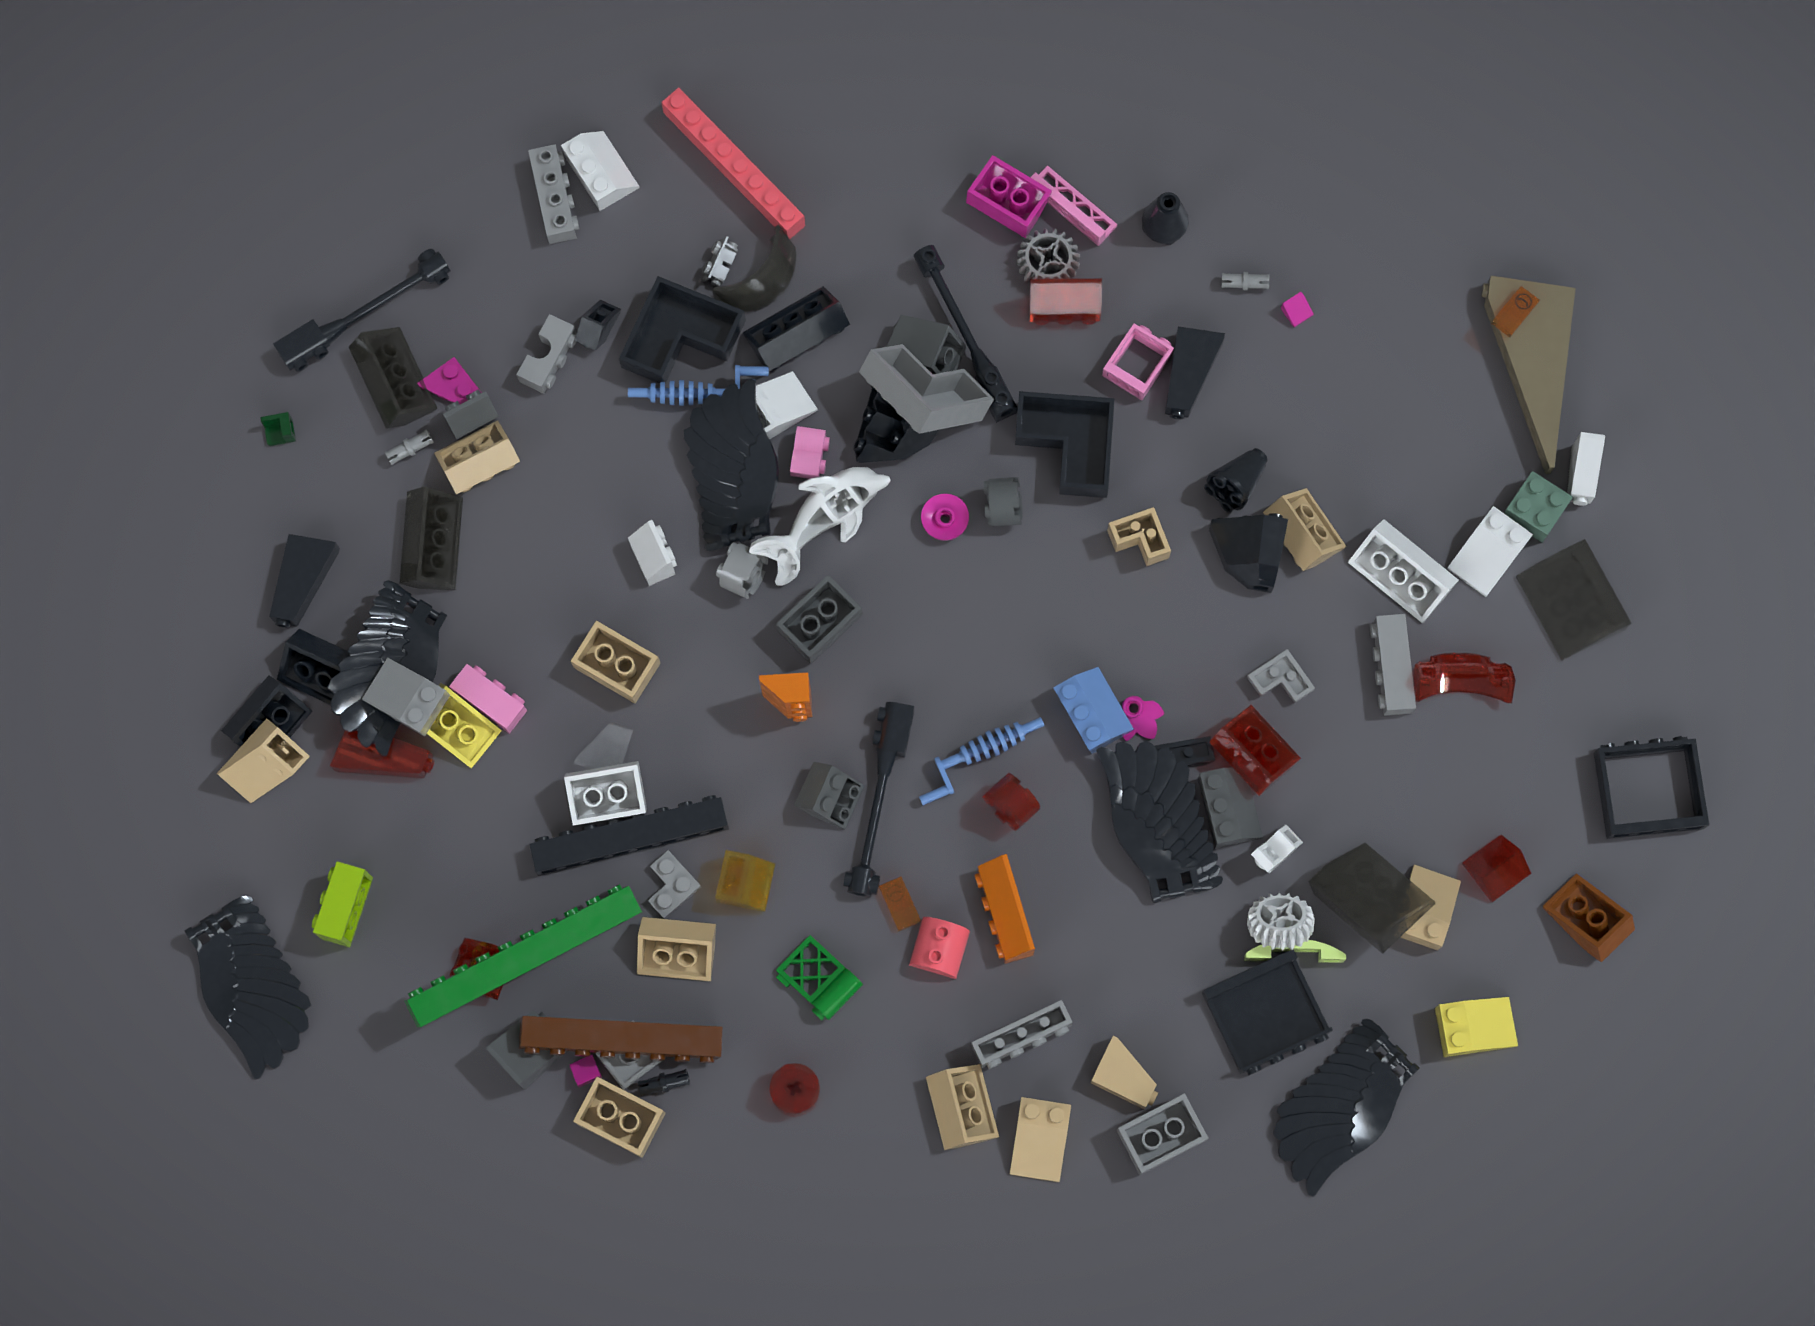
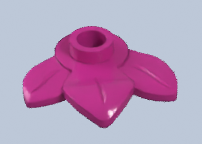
[1122,696,1164,741]

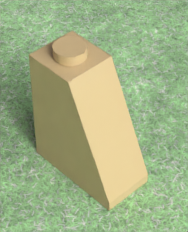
[1091,1036,1158,1110]

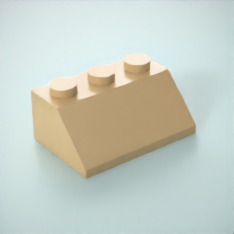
[434,420,520,494]
[1263,488,1347,571]
[637,917,716,981]
[926,1064,999,1150]

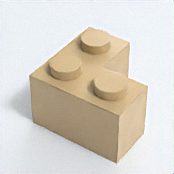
[1107,507,1171,566]

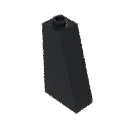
[1165,326,1225,419]
[269,534,340,628]

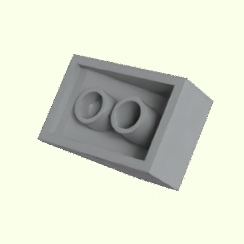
[362,658,450,737]

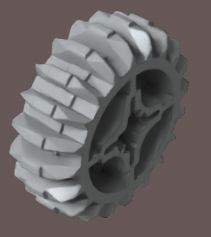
[1017,227,1080,291]

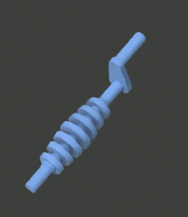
[628,365,769,406]
[919,717,1044,805]

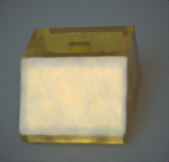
[715,850,776,912]

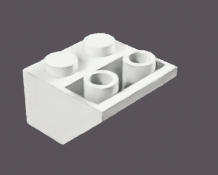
[628,520,677,586]

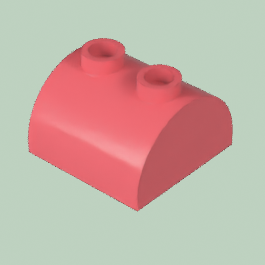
[909,917,970,979]

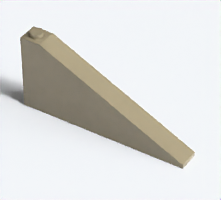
[1481,276,1576,474]

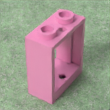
[1102,323,1174,400]

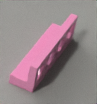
[1031,165,1117,246]

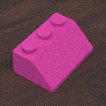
[966,155,1052,238]

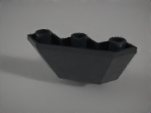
[853,386,939,463]
[1209,513,1288,593]

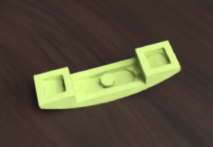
[1244,940,1346,963]

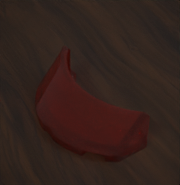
[1414,653,1516,703]

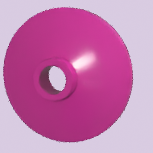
[921,494,969,540]

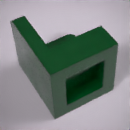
[260,412,296,446]

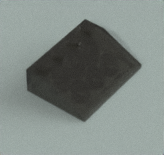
[1516,539,1632,661]
[1309,843,1436,954]

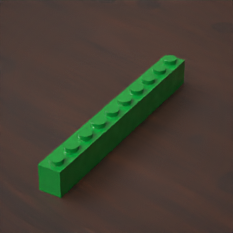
[404,884,642,1028]

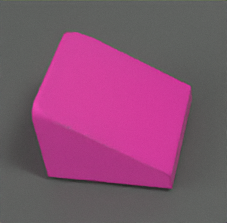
[1281,292,1314,328]
[569,1055,602,1088]

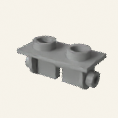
[701,236,738,287]

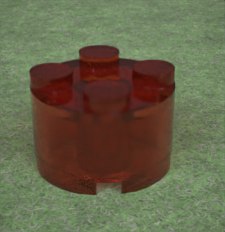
[982,773,1040,831]
[770,1063,820,1117]

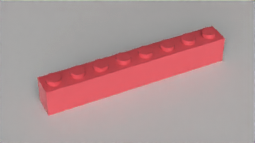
[661,88,805,241]

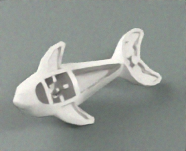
[749,467,891,586]

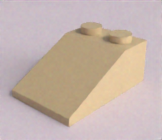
[1391,865,1461,951]
[1010,1097,1071,1182]

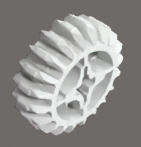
[1247,893,1315,951]

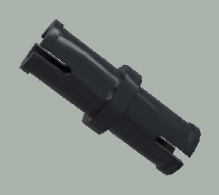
[638,1069,690,1097]

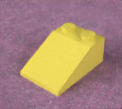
[427,683,502,769]
[1435,997,1518,1057]

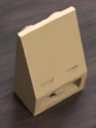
[217,719,310,803]

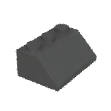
[1198,767,1263,849]

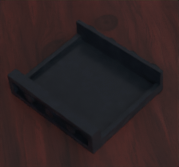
[1202,949,1333,1076]

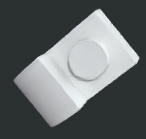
[1251,825,1303,873]

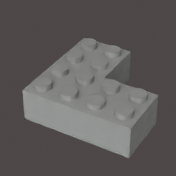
[859,344,994,434]

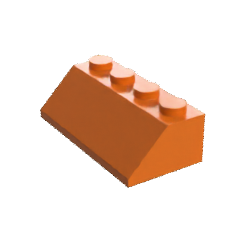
[974,854,1035,964]

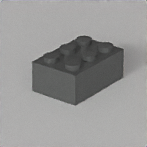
[776,575,863,664]

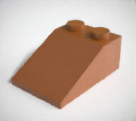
[1543,873,1635,962]

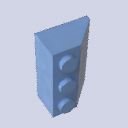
[1053,667,1134,754]

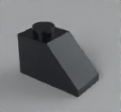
[575,300,621,350]

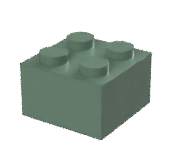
[1504,471,1573,543]

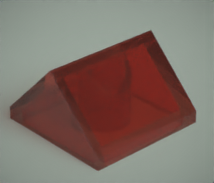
[1462,834,1532,902]

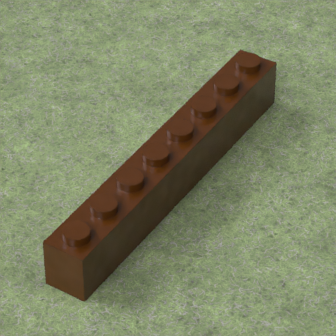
[519,1016,723,1063]

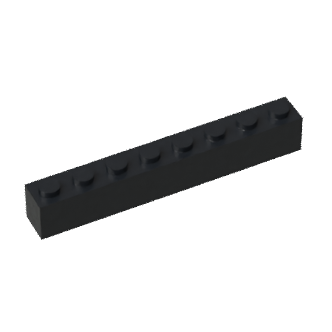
[529,795,729,876]

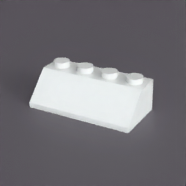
[1348,520,1459,623]

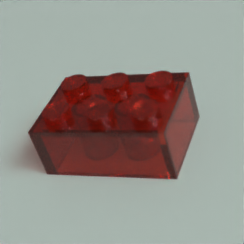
[1210,705,1301,796]

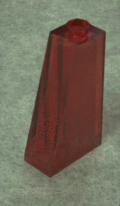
[330,731,435,778]

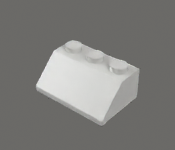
[561,131,640,211]

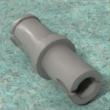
[1222,272,1269,290]
[385,429,434,465]

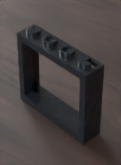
[1594,736,1709,839]

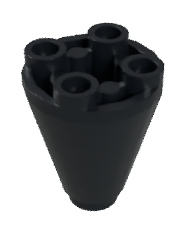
[1142,192,1189,245]
[1204,448,1268,513]

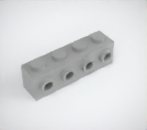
[528,144,579,244]
[971,1000,1073,1069]

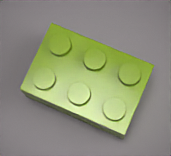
[312,861,373,948]

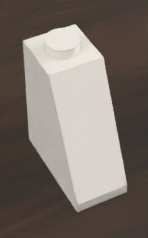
[1567,432,1605,506]

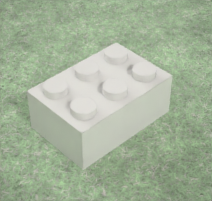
[564,761,647,825]

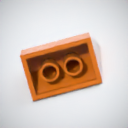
[759,673,812,722]

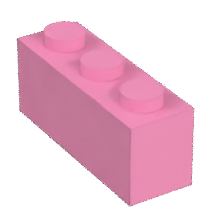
[449,664,527,734]

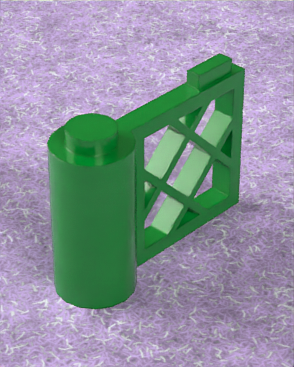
[776,935,863,1021]

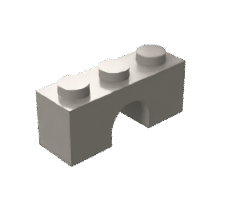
[516,314,577,394]

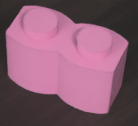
[790,426,830,479]

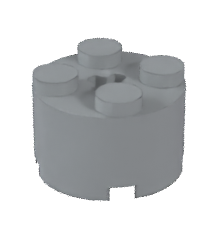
[716,542,768,599]

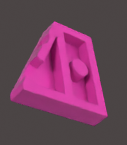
[417,357,482,404]

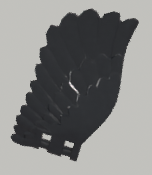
[1273,1019,1420,1197]

